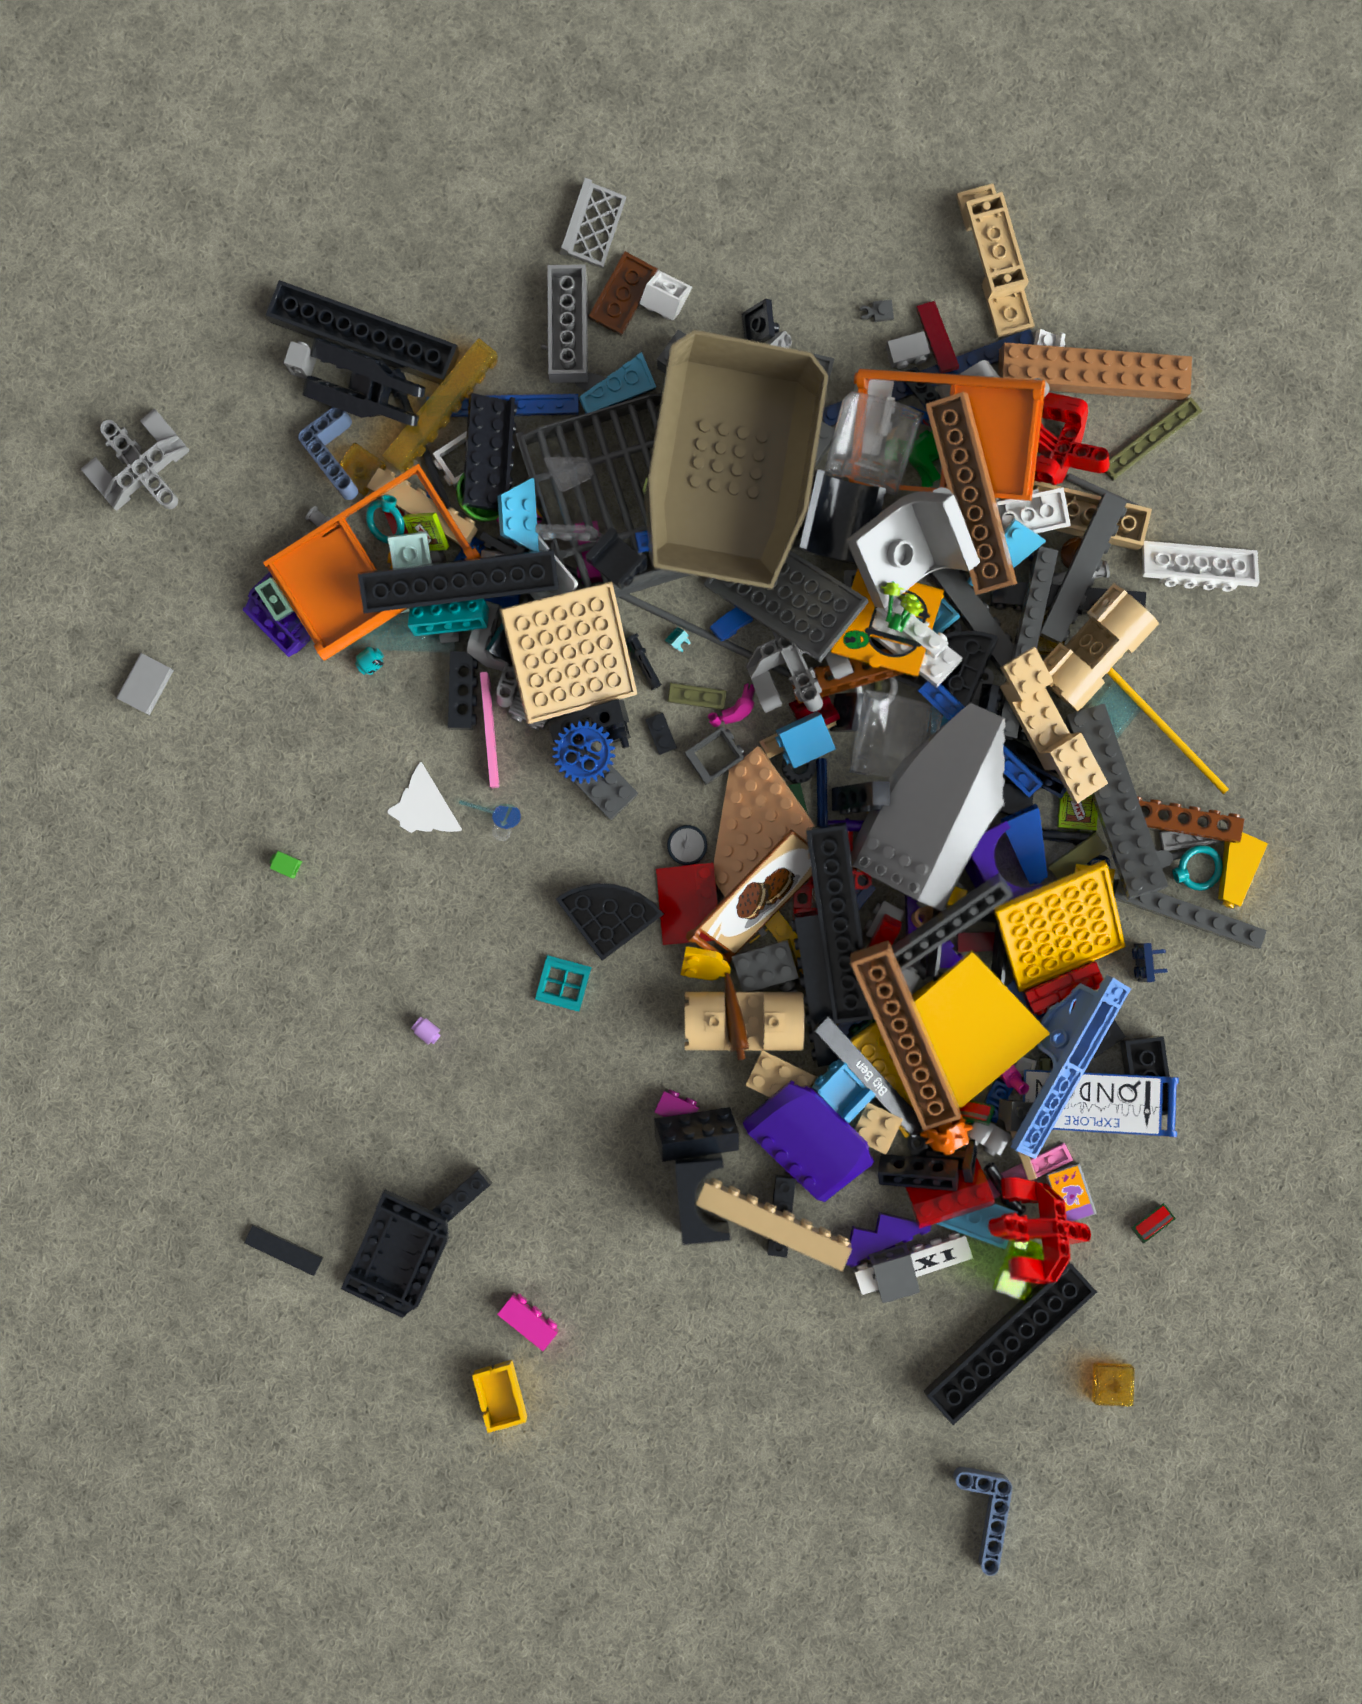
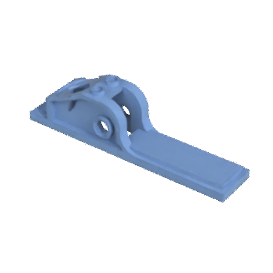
[1010,975,1131,1159]

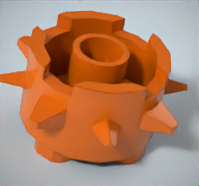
[920,1114,973,1155]

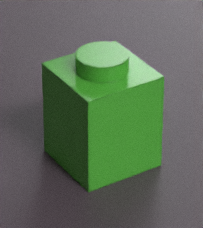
[270,851,302,878]

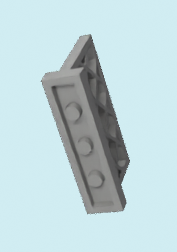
[560,178,626,268]

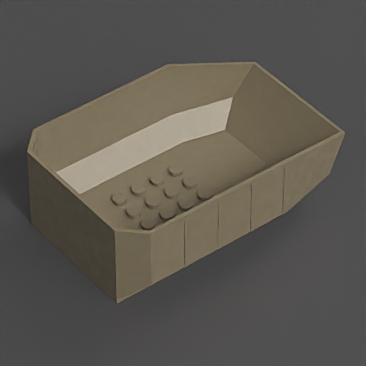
[644,330,828,589]

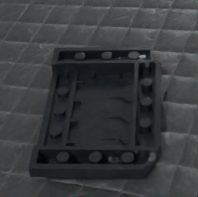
[341,1189,449,1318]

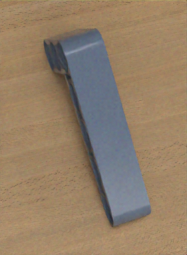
[298,407,358,500]
[953,1467,1012,1576]

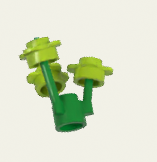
[881,581,924,632]

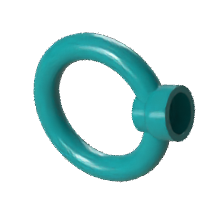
[366,495,405,544]
[1172,845,1223,891]

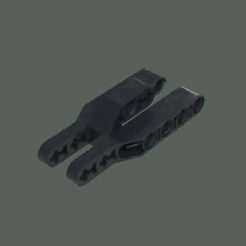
[302,338,426,426]

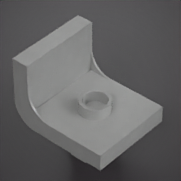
[847,491,980,608]

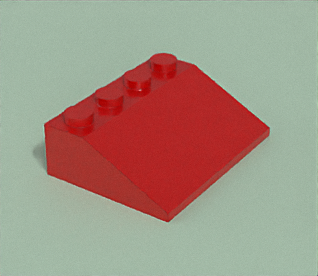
[656,863,717,945]
[905,1159,994,1229]

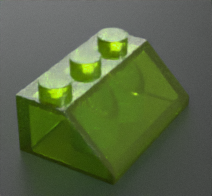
[992,1239,1044,1300]

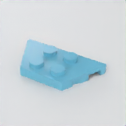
[498,478,539,551]

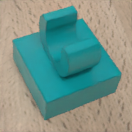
[664,627,690,652]

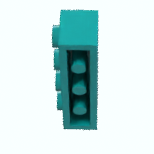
[408,599,489,636]

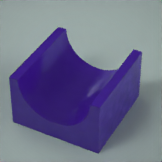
[964,821,1043,915]

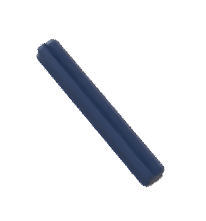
[816,758,828,826]

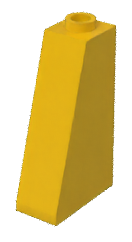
[1218,832,1268,909]

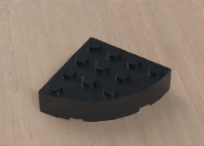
[895,631,999,707]
[556,883,664,961]

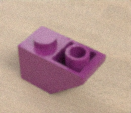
[654,1089,699,1117]

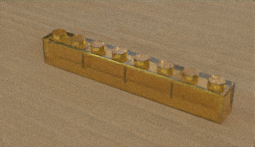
[382,338,498,474]

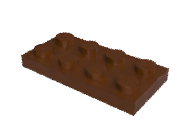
[589,251,658,336]

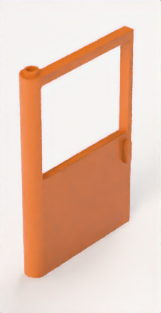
[849,369,1045,501]
[263,464,481,661]

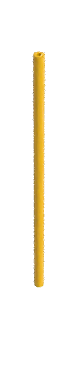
[1107,667,1229,794]

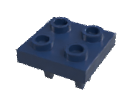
[1132,943,1168,982]

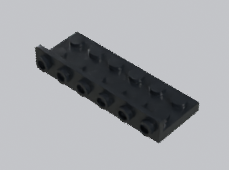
[462,393,517,512]

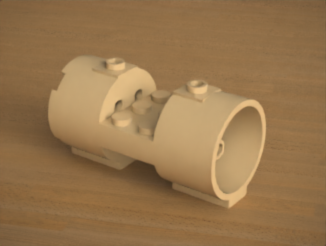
[1043,583,1159,712]
[685,992,804,1051]

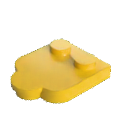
[680,946,731,981]

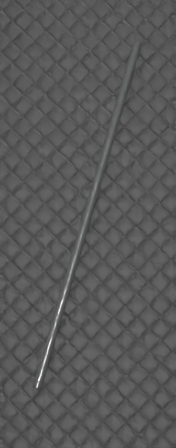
[497,534,790,677]

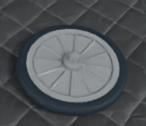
[667,825,708,865]

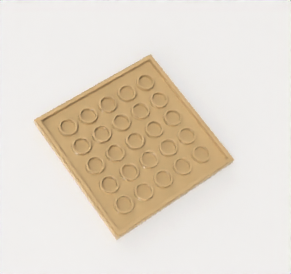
[499,581,638,724]

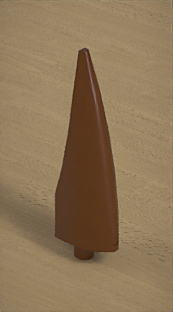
[725,972,749,1060]

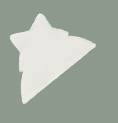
[388,762,462,833]

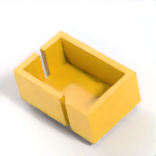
[472,1360,527,1433]

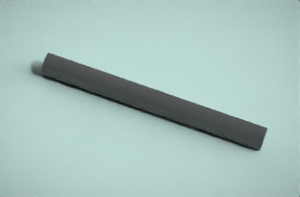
[1066,473,1138,505]

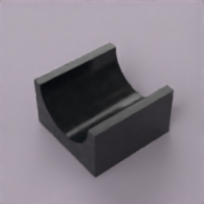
[791,469,886,564]
[675,1153,731,1245]

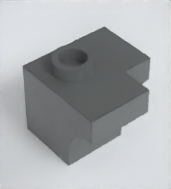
[998,1099,1034,1131]

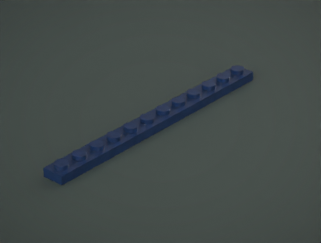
[822,329,1034,427]

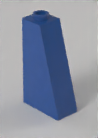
[1000,804,1048,885]

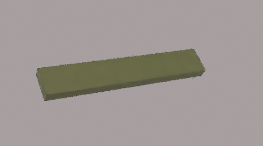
[1106,397,1202,481]

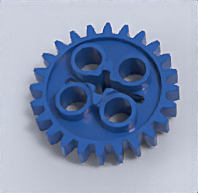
[553,721,616,784]

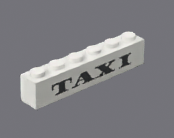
[853,1232,973,1295]

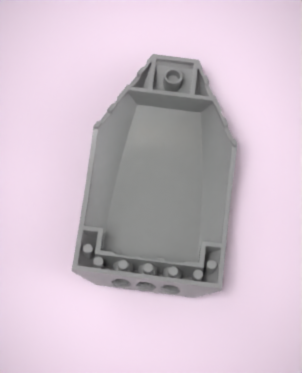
[851,703,1005,911]

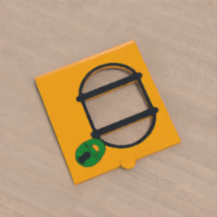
[831,569,944,677]

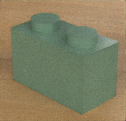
[254,578,294,621]

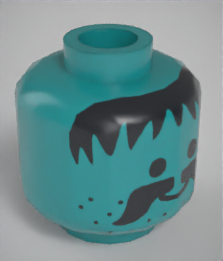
[355,647,384,675]

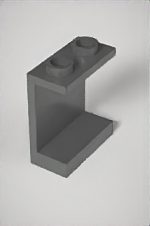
[869,1244,920,1303]

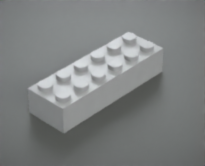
[548,264,588,383]

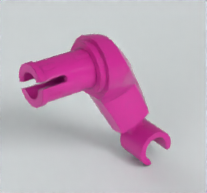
[708,683,755,727]
[1000,1065,1029,1095]

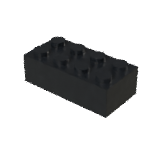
[1120,1035,1170,1116]
[654,1107,739,1162]

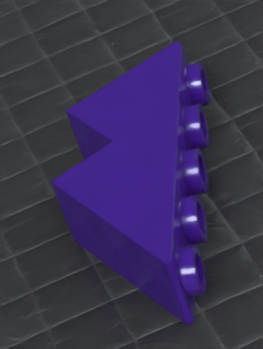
[905,894,963,968]
[846,1212,932,1267]

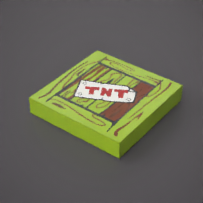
[403,512,449,551]
[1057,791,1098,831]

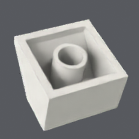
[640,271,692,320]

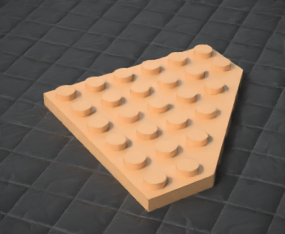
[714,746,815,897]

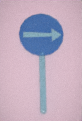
[459,801,521,829]

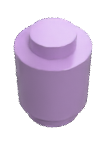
[411,1017,441,1045]

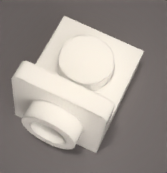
[1034,329,1065,347]

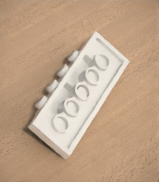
[995,487,1071,533]
[1142,541,1259,592]
[872,598,962,688]

